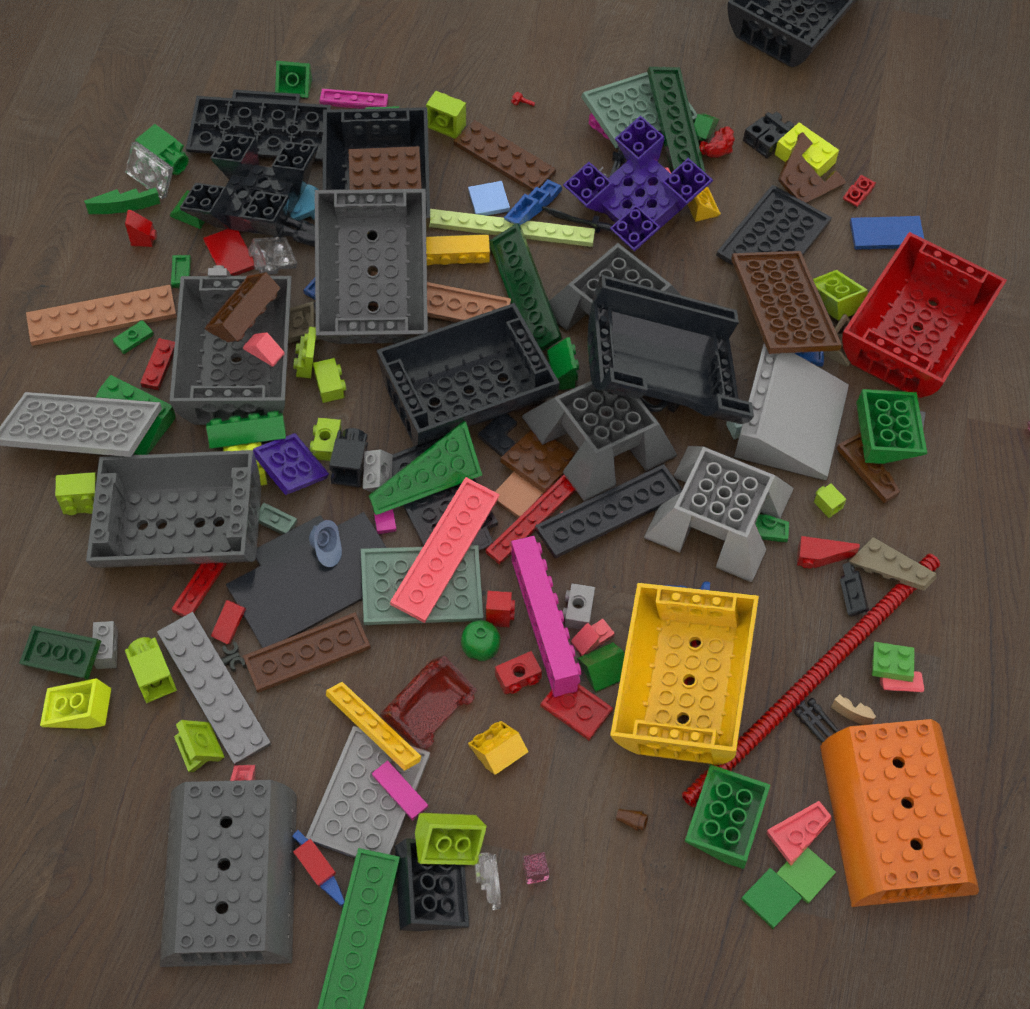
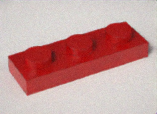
[140,338,175,391]

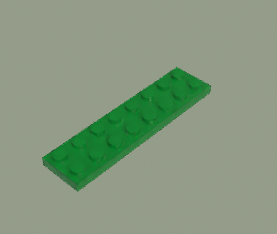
[317,848,400,1009]

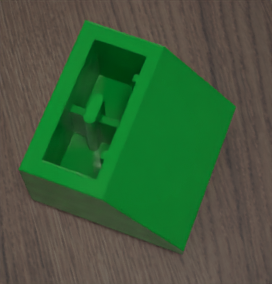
[547,337,579,390]

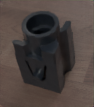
[329,428,368,487]

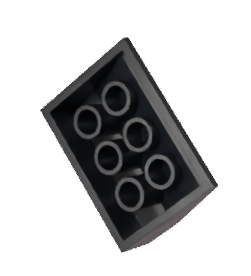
[395,838,469,931]

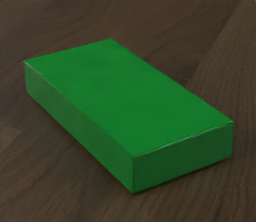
[171,255,191,288]

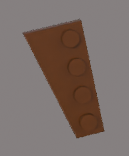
[836,433,900,503]

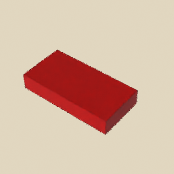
[211,600,246,645]
[293,838,336,887]

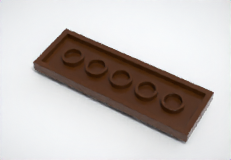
[454,120,556,192]
[243,612,371,693]

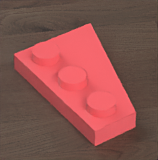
[767,801,831,866]

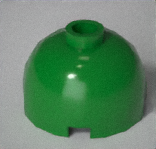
[461,620,501,661]

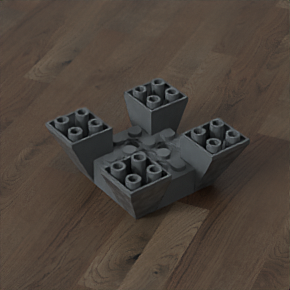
[549,243,682,331]
[522,381,677,501]

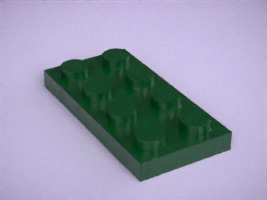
[19,626,102,680]

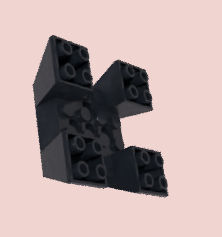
[180,134,318,236]

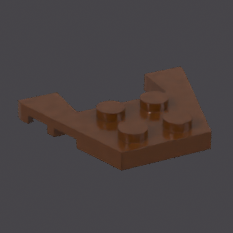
[778,132,846,203]

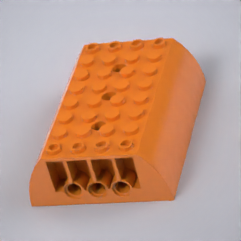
[820,719,979,907]

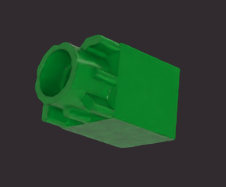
[135,124,189,178]

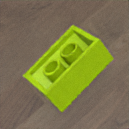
[415,813,487,865]

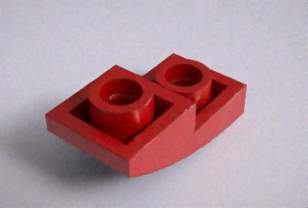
[843,175,876,207]

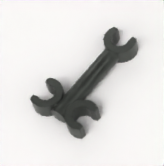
[221,641,246,673]

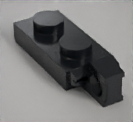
[840,562,869,617]

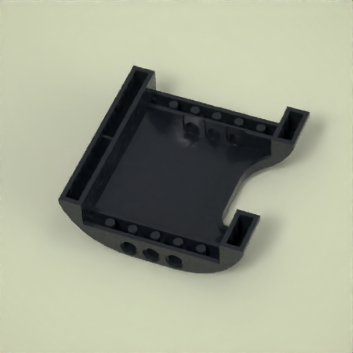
[587,275,754,424]

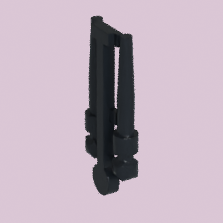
[794,698,839,743]

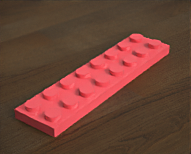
[390,477,500,623]

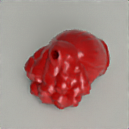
[699,126,735,158]

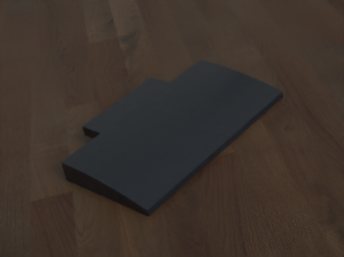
[186,89,331,161]
[226,512,386,648]

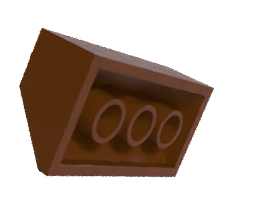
[204,272,280,342]

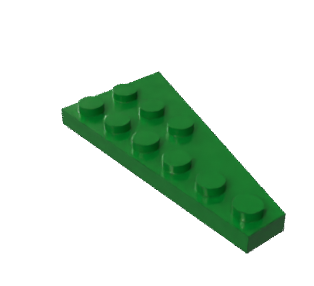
[368,421,482,515]

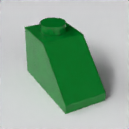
[694,113,719,141]

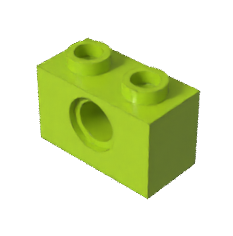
[310,418,342,461]

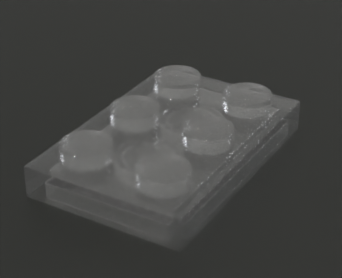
[125,141,173,199]

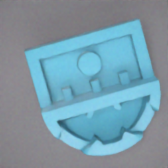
[291,184,319,221]

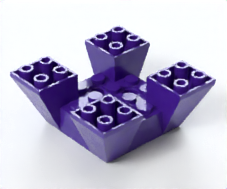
[563,115,713,252]

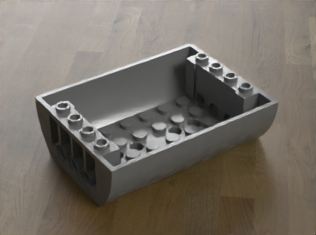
[86,450,261,568]

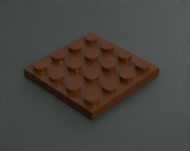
[349,146,421,190]

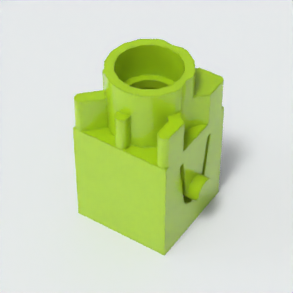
[125,637,177,703]

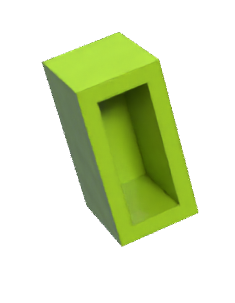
[313,358,346,403]

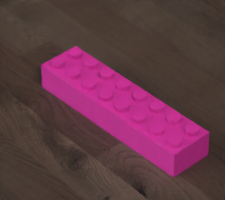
[511,536,581,697]

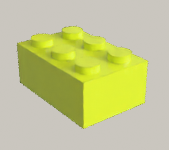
[775,123,839,177]

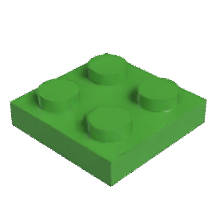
[872,642,914,682]

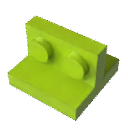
[174,720,224,772]

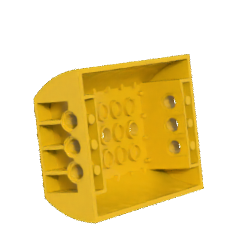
[610,583,759,765]

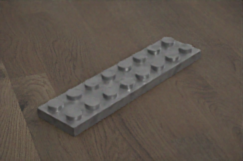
[157,612,271,765]

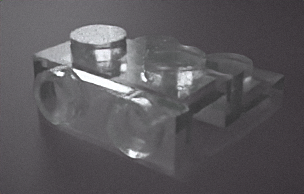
[248,237,297,275]
[475,853,501,910]

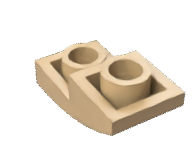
[831,694,876,725]

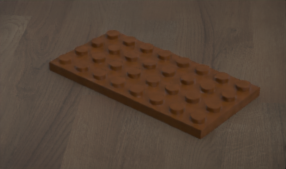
[731,251,842,354]

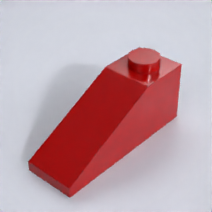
[797,536,860,568]

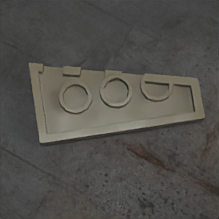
[849,537,937,591]

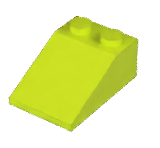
[40,678,111,729]

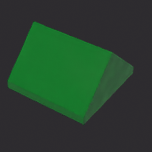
[275,61,312,98]
[577,642,625,693]

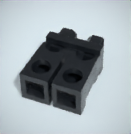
[743,112,794,159]

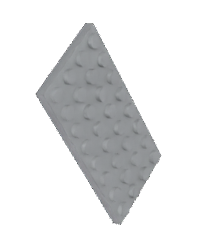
[0,392,162,457]

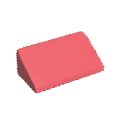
[880,671,924,692]

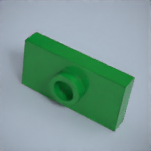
[112,320,154,354]

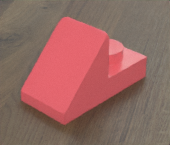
[571,619,615,656]

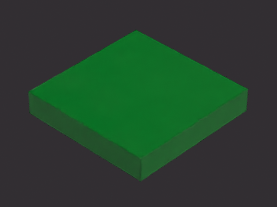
[741,868,802,929]

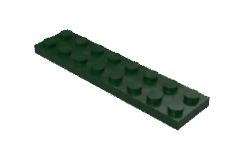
[647,67,706,173]
[489,223,563,351]

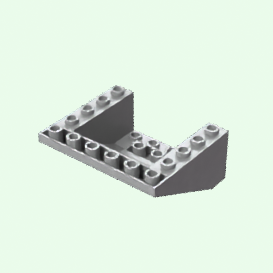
[734,343,849,480]

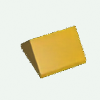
[687,187,721,222]

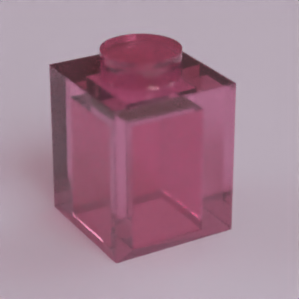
[523,852,549,884]

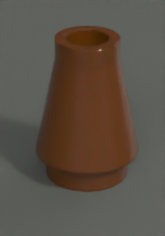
[616,808,649,831]

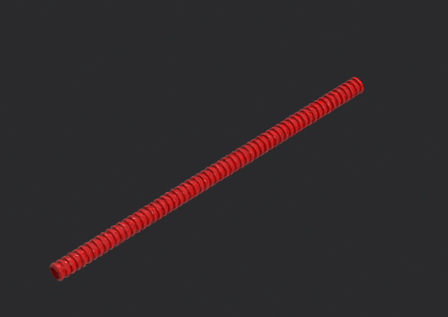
[682,554,940,807]

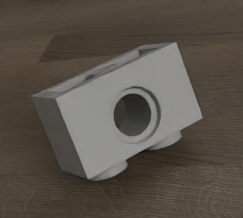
[363,449,393,493]
[563,583,595,630]
[93,621,118,669]

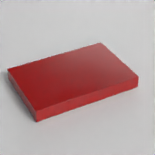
[203,229,256,276]
[540,684,613,741]

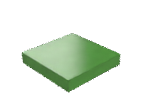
[777,847,836,904]

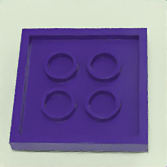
[253,433,329,495]

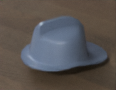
[309,520,342,567]

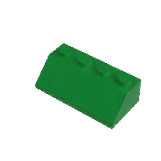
[206,411,286,448]

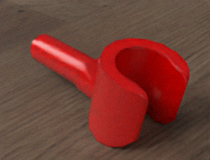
[511,92,535,106]

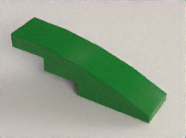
[84,188,160,214]

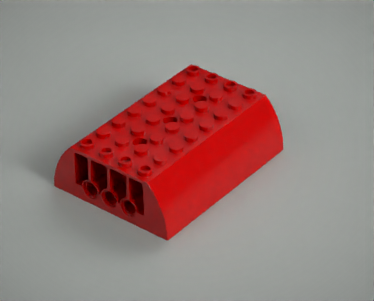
[842,232,1007,398]

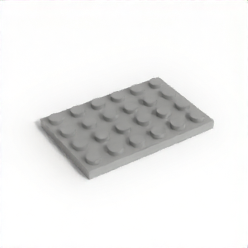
[306,726,430,858]

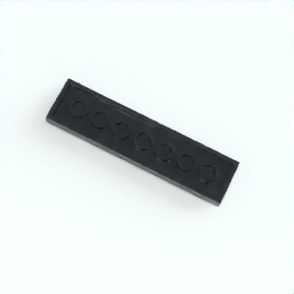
[535,464,683,559]

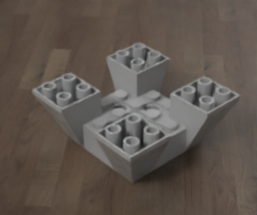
[644,446,794,582]

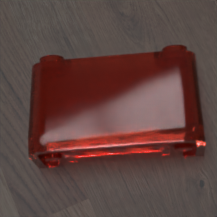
[380,655,478,749]

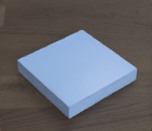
[468,181,510,216]

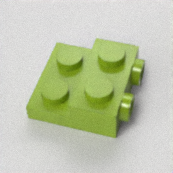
[293,326,316,378]

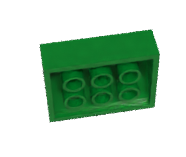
[95,375,176,455]
[856,389,927,464]
[685,764,770,869]

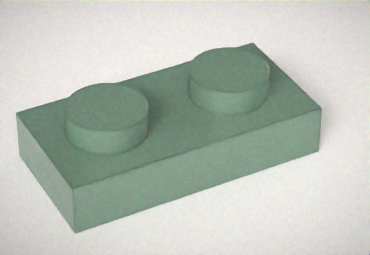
[259,503,297,535]

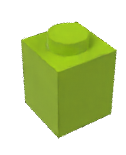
[814,484,846,518]

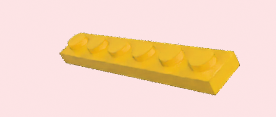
[326,682,421,771]

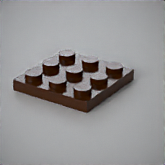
[500,430,575,493]

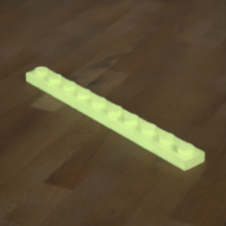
[429,209,595,247]

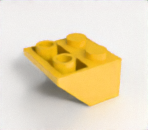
[468,721,528,775]

